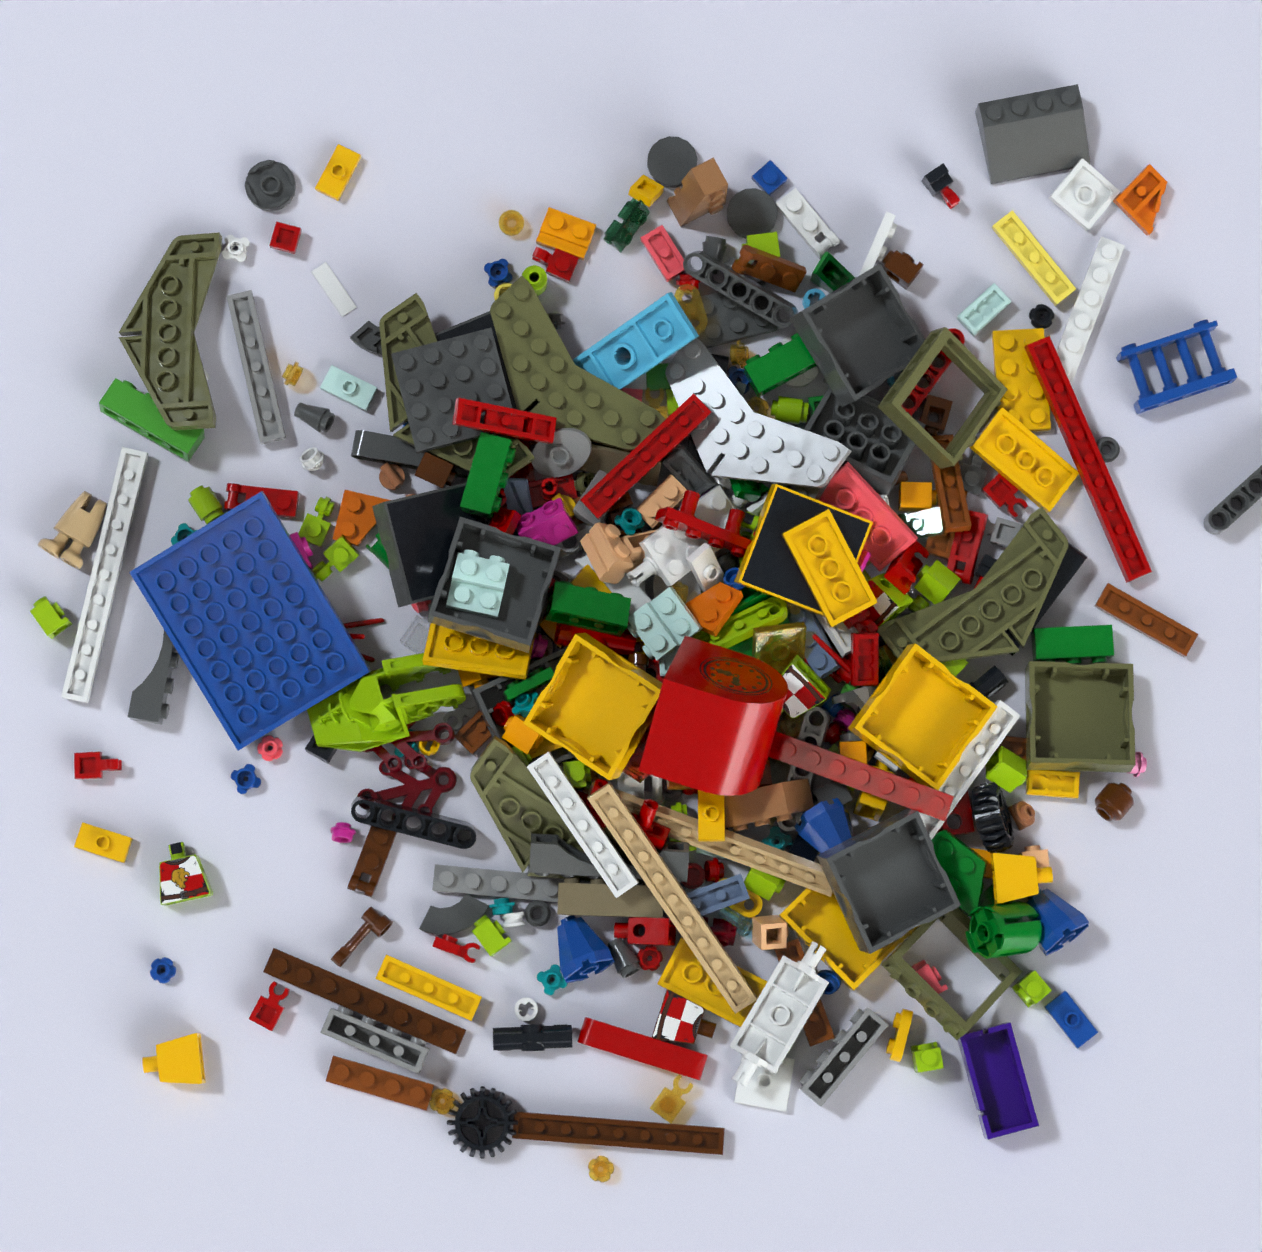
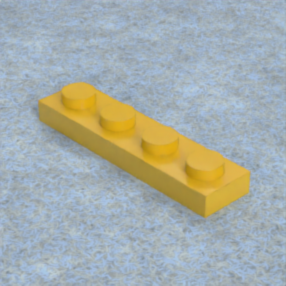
[375,955,482,1021]

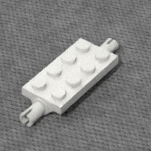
[627,485,751,587]
[730,941,829,1087]

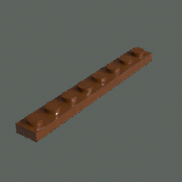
[263,948,466,1054]
[512,1112,725,1155]

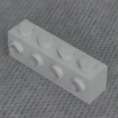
[320,1005,430,1073]
[799,1008,888,1106]

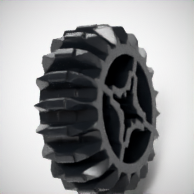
[971,782,1014,853]
[447,1086,518,1159]

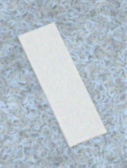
[311,262,357,317]

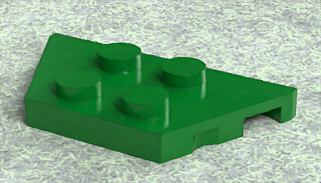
[932,829,987,917]

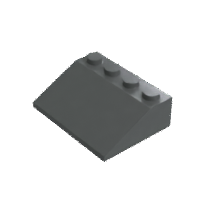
[975,84,1090,184]
[804,387,926,497]

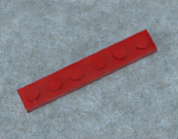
[580,393,711,519]

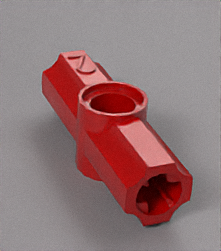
[554,623,636,655]

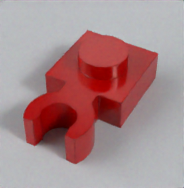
[981,473,1028,519]
[249,981,290,1031]

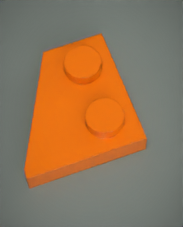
[1113,164,1167,235]
[332,490,390,546]
[685,582,744,637]

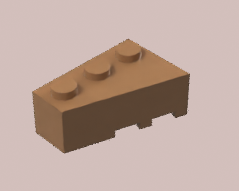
[667,157,728,227]
[724,778,814,832]

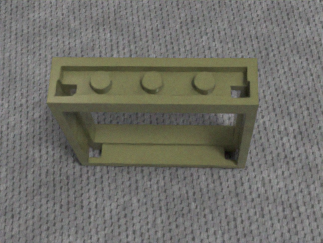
[878,327,1008,469]
[881,907,1023,1040]

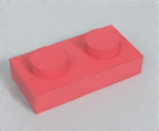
[640,225,685,282]

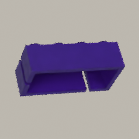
[957,1022,1039,1139]

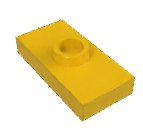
[315,144,361,201]
[1025,770,1080,799]
[698,790,725,841]
[74,822,133,863]

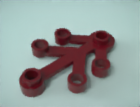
[363,719,455,772]
[357,757,457,823]

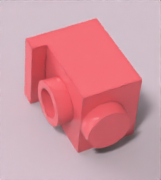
[911,960,948,994]

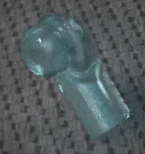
[718,907,753,936]

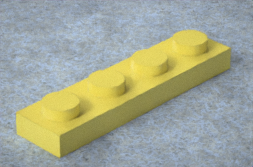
[992,210,1076,306]

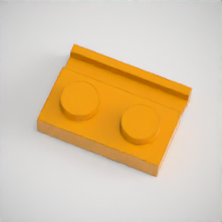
[536,207,596,261]

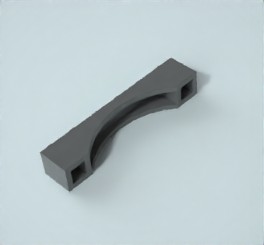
[128,630,179,725]
[529,833,689,883]

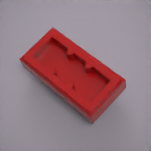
[851,632,879,686]

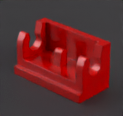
[884,540,929,595]

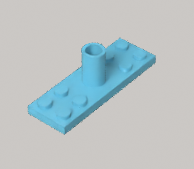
[573,292,699,390]

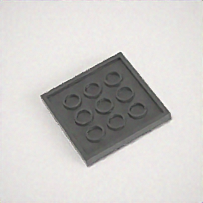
[391,328,513,454]

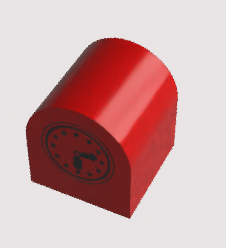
[639,635,788,796]

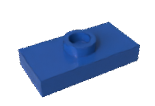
[1044,991,1098,1049]

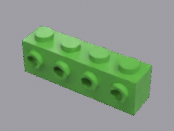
[99,378,205,462]

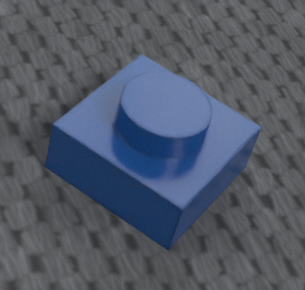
[751,160,788,195]

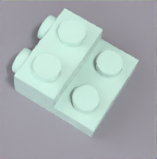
[446,550,510,619]
[627,587,703,661]

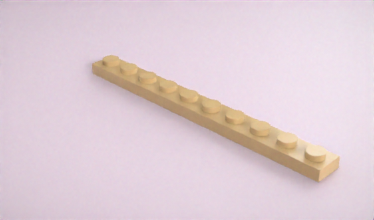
[588,781,833,897]
[587,782,757,1014]

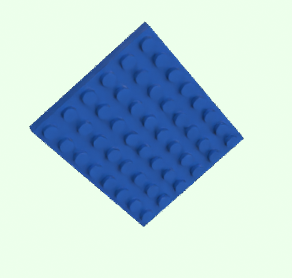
[129,491,371,751]

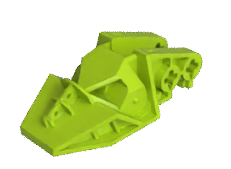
[307,653,466,752]

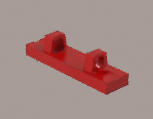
[452,398,557,444]

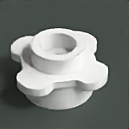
[222,235,250,262]

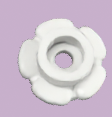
[300,447,324,471]

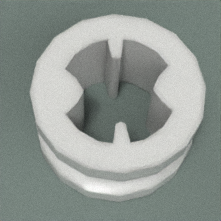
[501,912,526,928]
[515,998,538,1022]

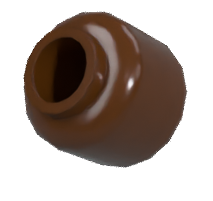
[1095,783,1134,821]

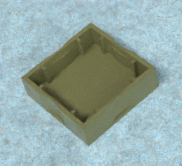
[1025,661,1136,772]

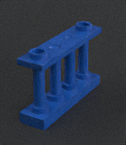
[1116,319,1237,414]

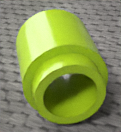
[522,265,548,296]
[770,396,809,425]
[188,485,224,524]

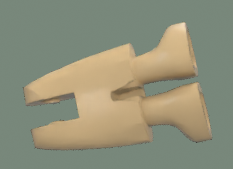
[38,491,107,570]

